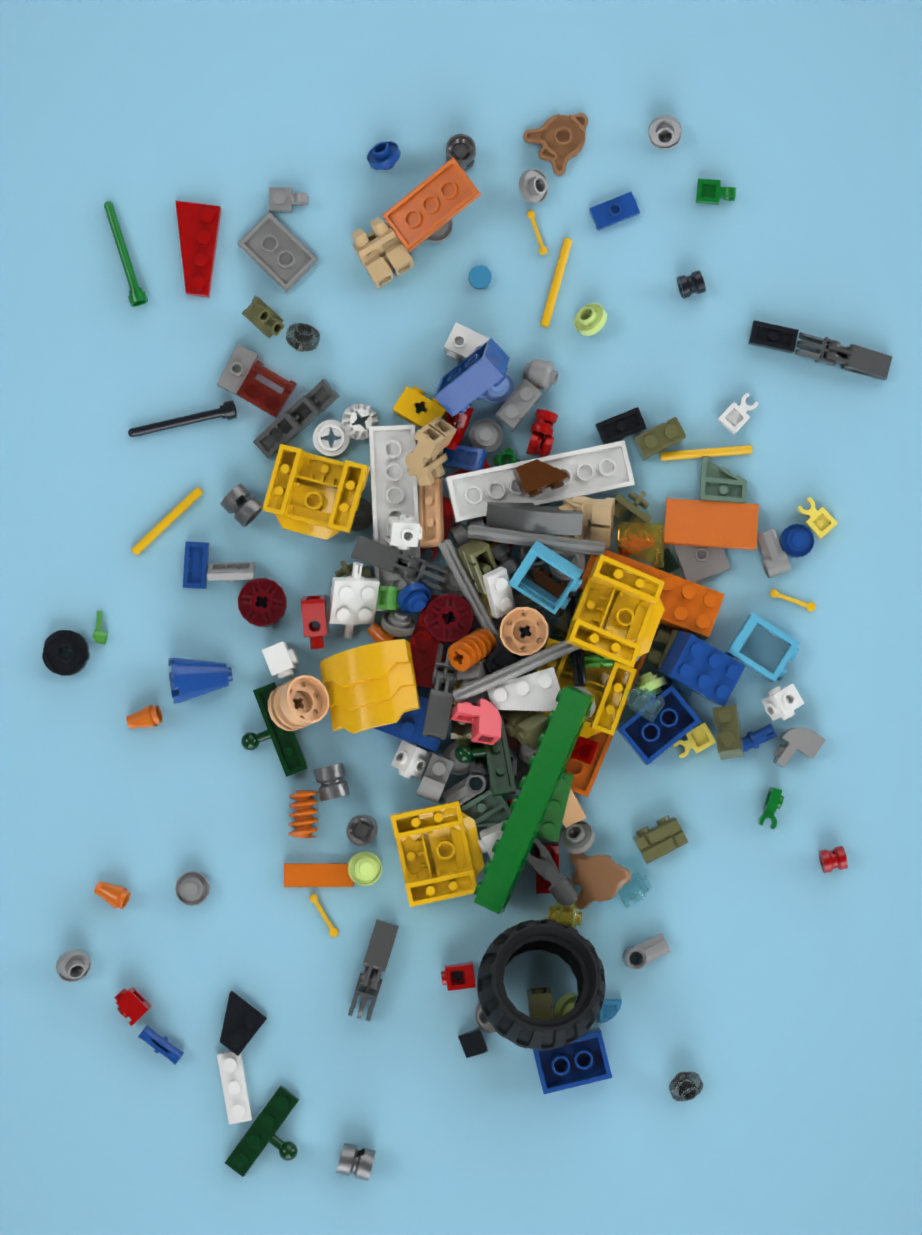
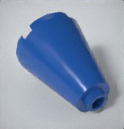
[168,657,233,704]

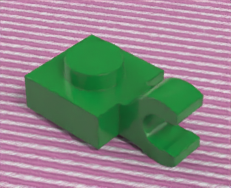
[696,179,736,205]
[758,787,784,829]

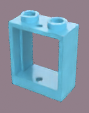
[508,540,583,615]
[725,613,799,682]

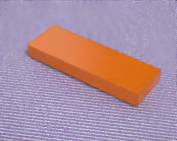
[284,863,354,887]

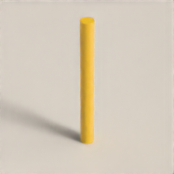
[540,238,573,328]
[660,445,752,461]
[131,486,204,556]

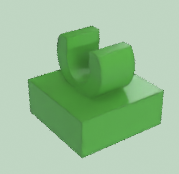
[377,586,401,610]

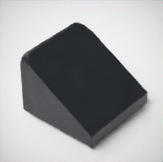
[458,1027,488,1058]

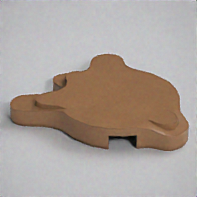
[523,113,588,176]
[570,853,631,910]

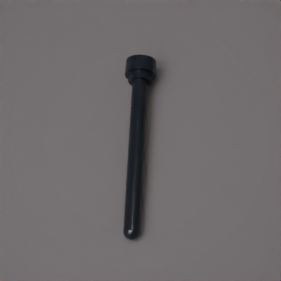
[128,400,237,437]

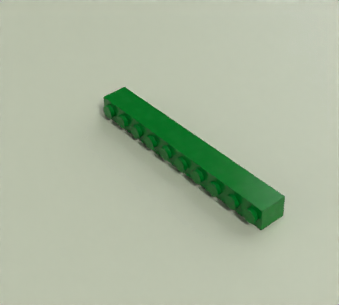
[474,685,595,914]

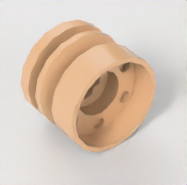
[500,607,550,656]
[268,675,330,731]

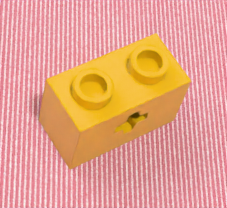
[393,386,446,429]

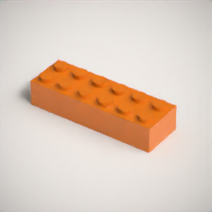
[576,549,725,641]

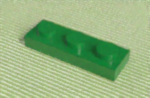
[536,772,574,842]

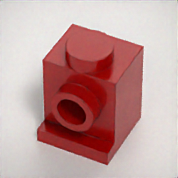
[441,961,476,991]
[114,987,152,1026]

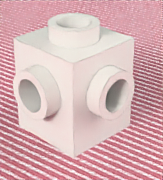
[385,515,422,550]
[762,683,804,721]
[391,740,432,779]

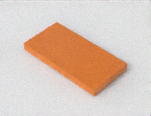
[382,157,482,252]
[663,498,759,550]

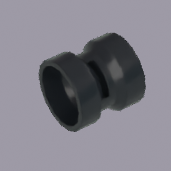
[677,270,706,299]

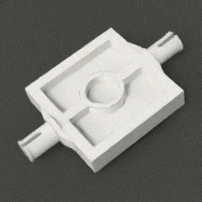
[327,562,380,639]

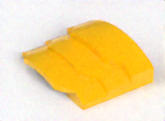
[262,444,370,540]
[565,554,665,668]
[536,638,637,738]
[319,639,420,734]
[390,801,484,907]

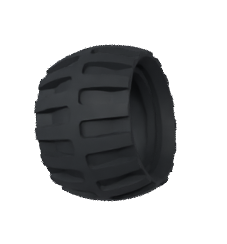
[477,919,606,1050]

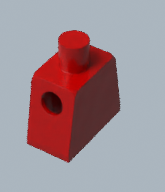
[301,595,329,649]

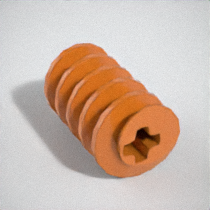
[448,628,497,672]
[288,790,319,838]

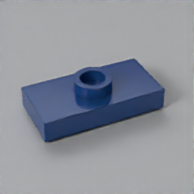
[589,191,640,231]
[442,445,487,472]
[183,541,209,589]

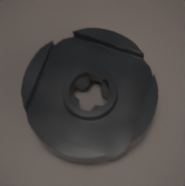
[42,630,90,676]

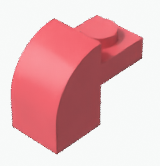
[450,698,502,745]

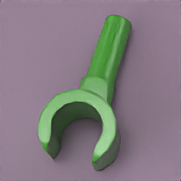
[93,611,108,644]

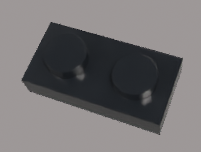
[748,320,799,354]
[595,407,647,445]

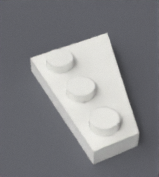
[487,667,561,711]

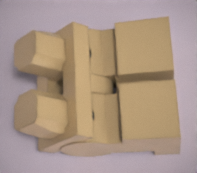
[351,217,414,289]
[405,417,457,486]
[554,496,615,548]

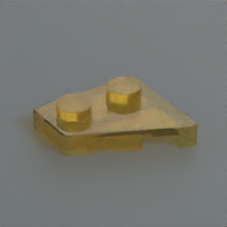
[618,522,664,568]

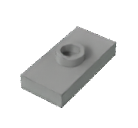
[217,344,259,396]
[207,562,255,582]

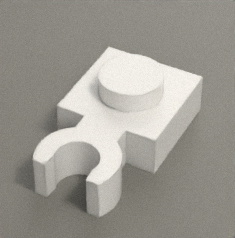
[717,393,758,435]

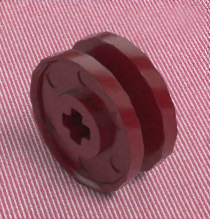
[238,578,287,627]
[424,593,473,643]

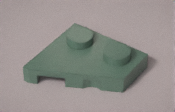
[699,457,747,503]
[460,787,512,829]

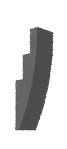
[253,379,340,459]
[486,502,583,536]

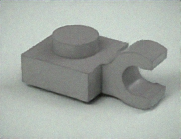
[269,187,309,212]

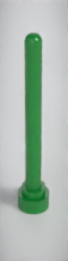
[104,201,148,307]

